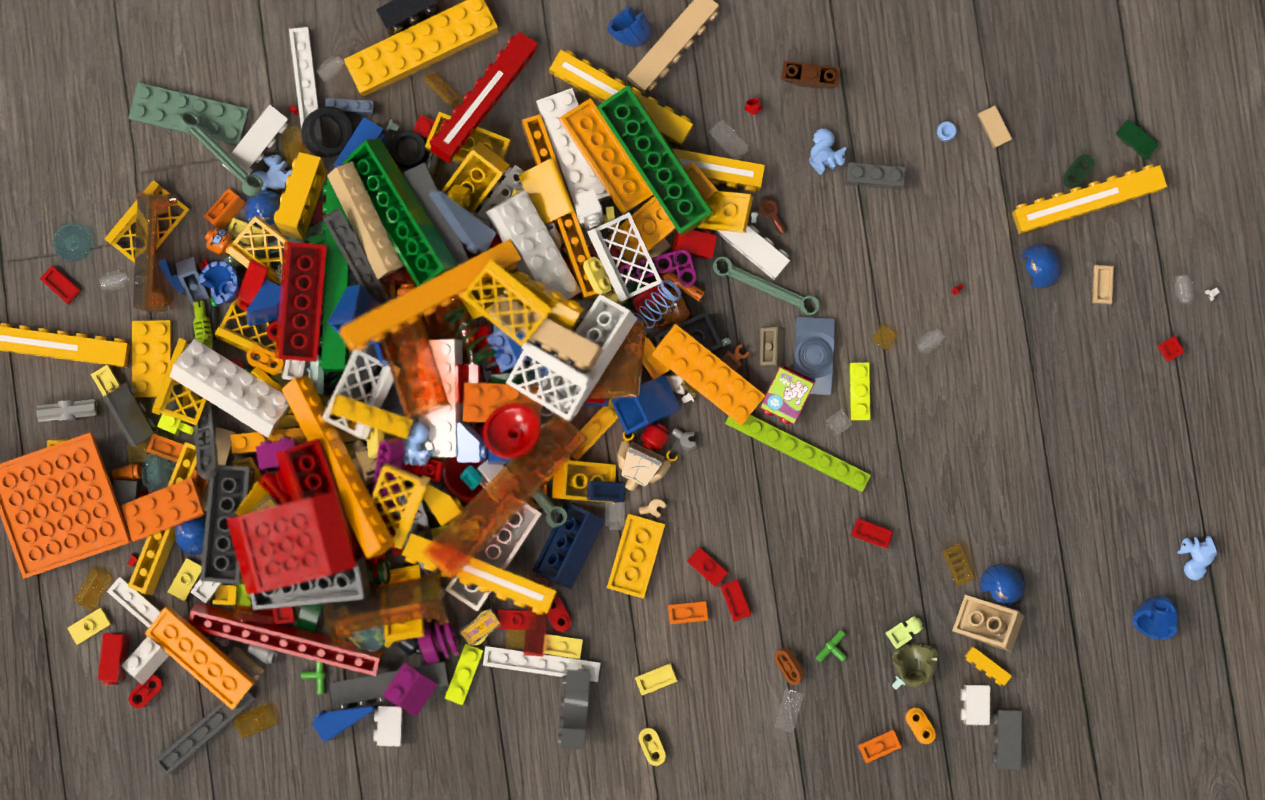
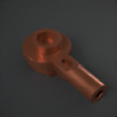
[759,199,787,235]

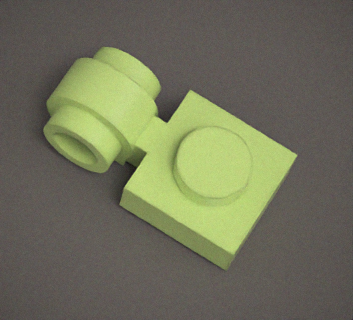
[885,616,924,649]

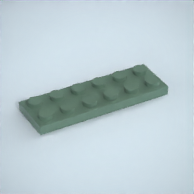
[128,82,249,146]

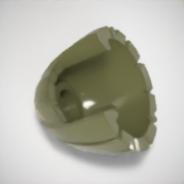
[892,644,938,688]

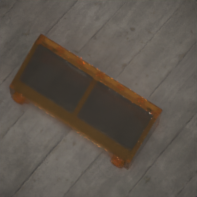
[133,192,177,312]
[325,573,449,645]

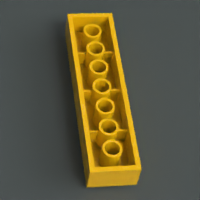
[344,0,498,98]

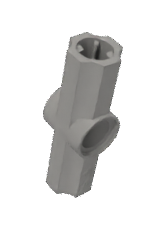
[36,399,98,422]

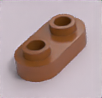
[774,647,805,685]

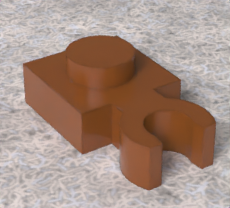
[720,344,750,372]

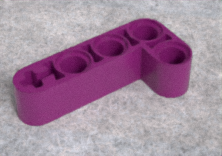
[619,250,696,288]
[365,437,405,511]

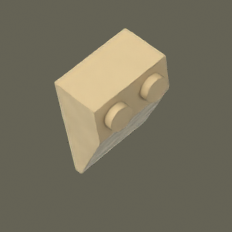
[952,595,1024,652]

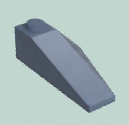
[429,191,496,254]

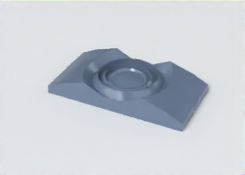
[794,317,835,395]

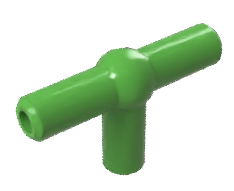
[816,630,847,662]
[301,661,326,694]

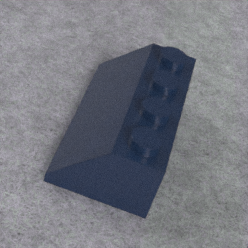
[532,502,605,590]

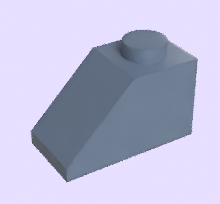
[176,257,209,305]

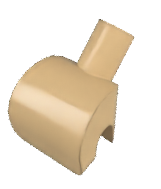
[639,498,668,518]

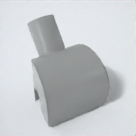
[672,428,697,451]

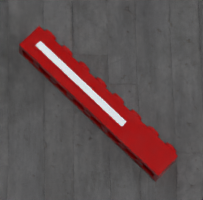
[430,31,538,163]

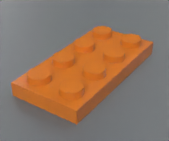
[462,382,542,423]
[121,478,205,542]

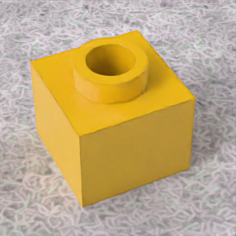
[448,184,471,208]

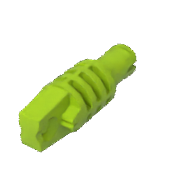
[192,301,213,349]

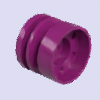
[417,617,459,665]

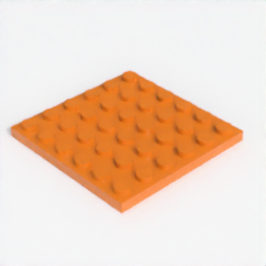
[0,432,132,579]

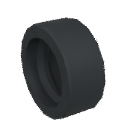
[390,131,427,169]

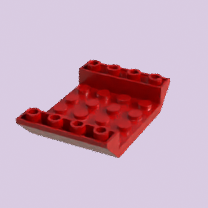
[227,491,357,594]

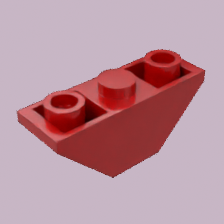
[402,459,444,482]

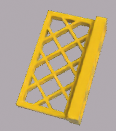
[105,180,190,268]
[226,215,290,287]
[461,260,552,347]
[215,299,285,365]
[152,338,223,425]
[371,463,430,549]

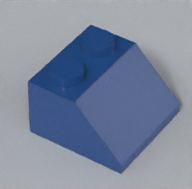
[247,279,281,326]

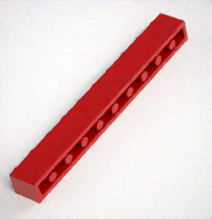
[189,603,384,676]

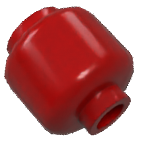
[641,422,669,451]

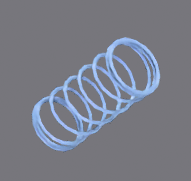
[632,280,681,335]

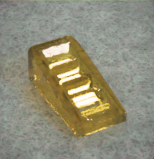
[941,543,974,587]

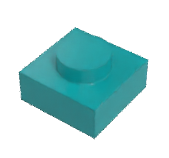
[460,465,483,491]

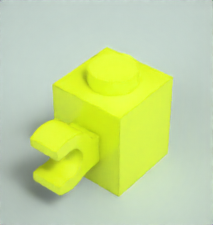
[157,414,194,436]

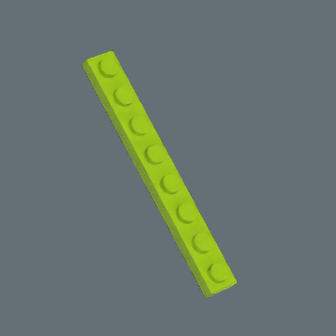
[725,415,871,492]

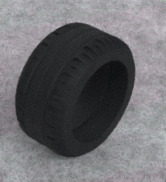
[301,106,354,158]

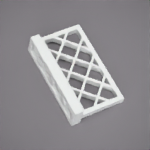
[587,213,662,302]
[506,342,595,421]
[322,350,399,440]

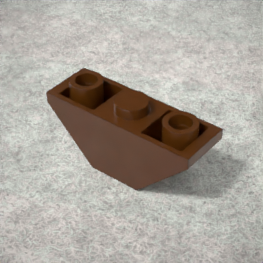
[781,61,840,89]

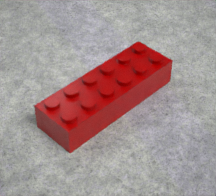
[275,242,327,362]
[275,438,357,551]

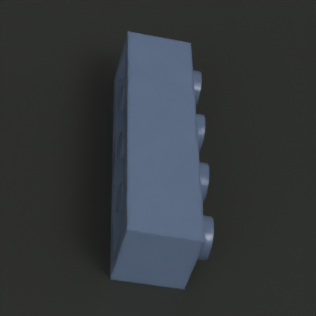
[325,98,374,115]

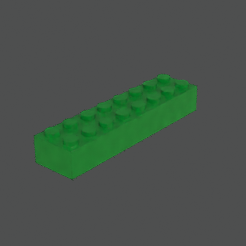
[597,85,715,236]
[342,138,458,287]

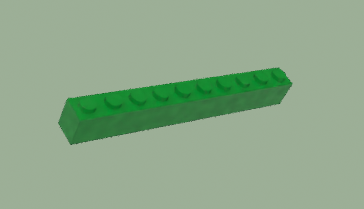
[318,178,351,372]

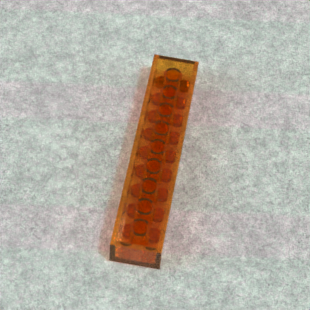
[422,413,587,582]

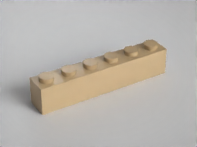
[627,0,719,94]
[327,162,403,279]
[488,294,602,371]

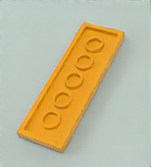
[558,98,654,215]
[607,161,718,263]
[651,324,765,426]
[145,605,256,710]

